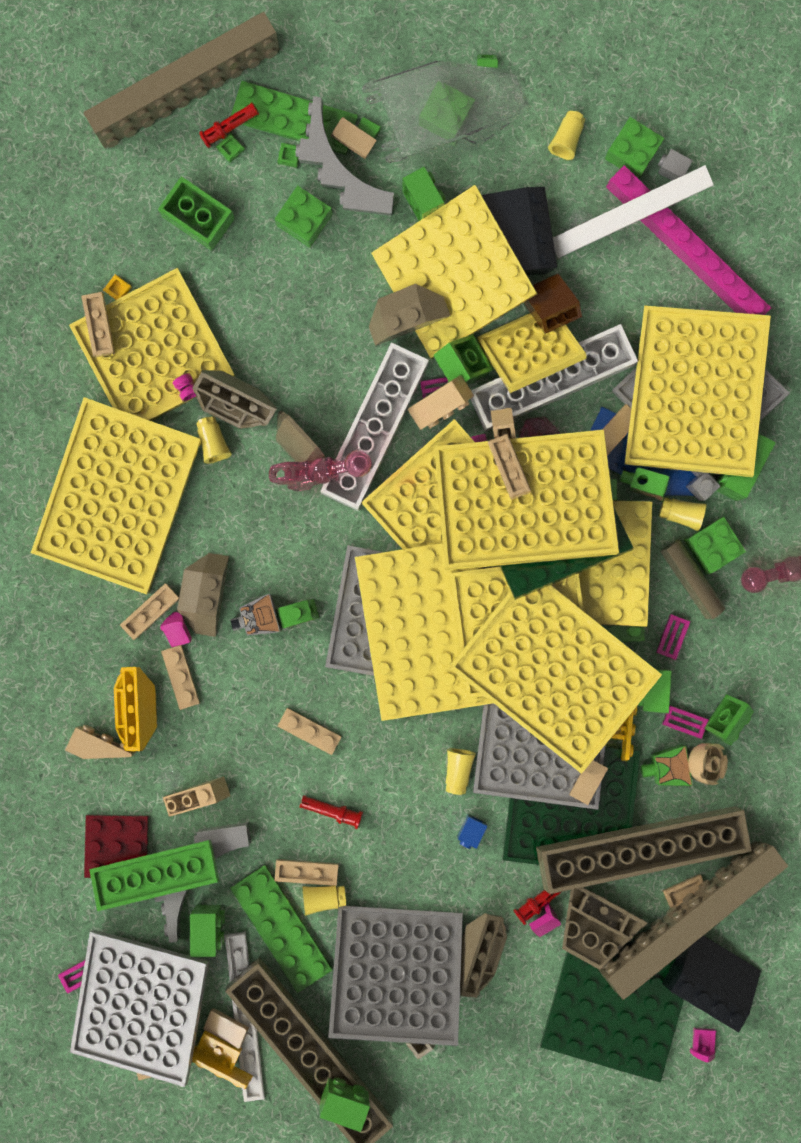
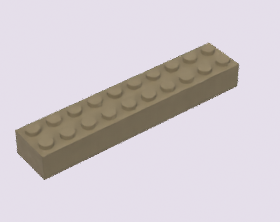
[83,11,280,148]
[536,806,752,894]
[599,841,789,1000]
[225,957,393,1143]

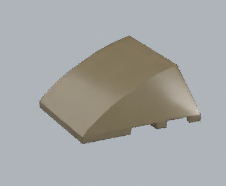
[276,410,332,471]
[562,887,647,970]

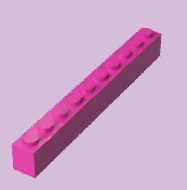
[606,165,771,315]

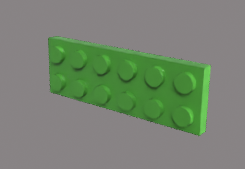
[231,81,358,155]
[89,840,220,911]
[230,864,333,993]

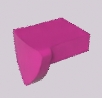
[160,611,192,647]
[529,903,561,937]
[690,1028,716,1063]

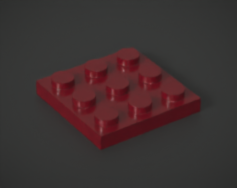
[84,814,149,878]

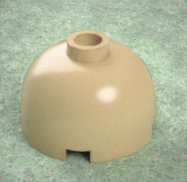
[688,743,728,785]

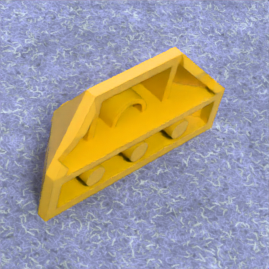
[114,667,157,751]

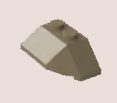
[369,284,451,346]
[192,370,277,428]
[177,553,229,637]
[460,913,507,998]

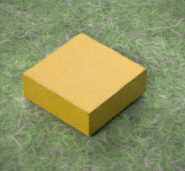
[103,274,132,300]

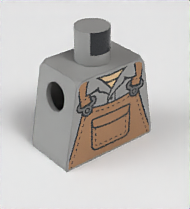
[230,594,282,636]

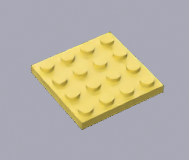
[477,313,587,393]

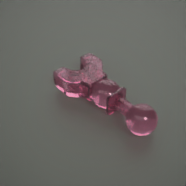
[269,450,372,492]
[741,555,801,593]

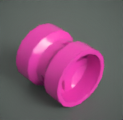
[172,373,196,402]

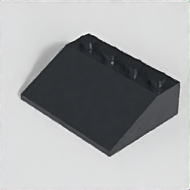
[482,187,557,276]
[662,935,761,1033]

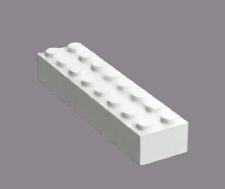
[470,324,638,432]
[320,342,429,511]

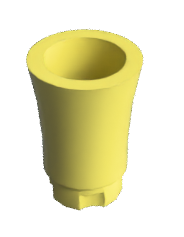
[548,111,585,160]
[196,416,232,464]
[659,497,706,531]
[446,748,476,795]
[302,886,346,916]

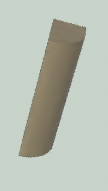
[660,539,726,619]

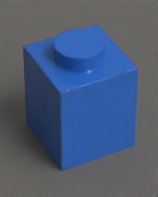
[457,814,487,849]

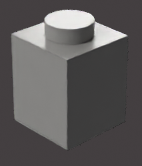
[658,149,693,181]
[686,473,720,501]

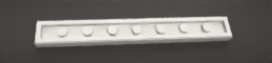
[553,165,713,258]
[225,932,265,1102]

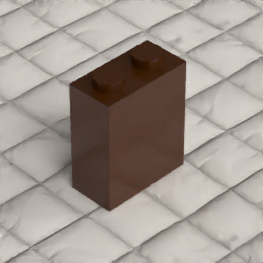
[524,274,582,334]

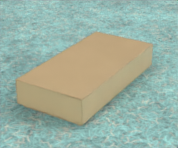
[331,117,377,159]
[569,760,608,805]
[662,874,704,908]
[203,1008,249,1048]

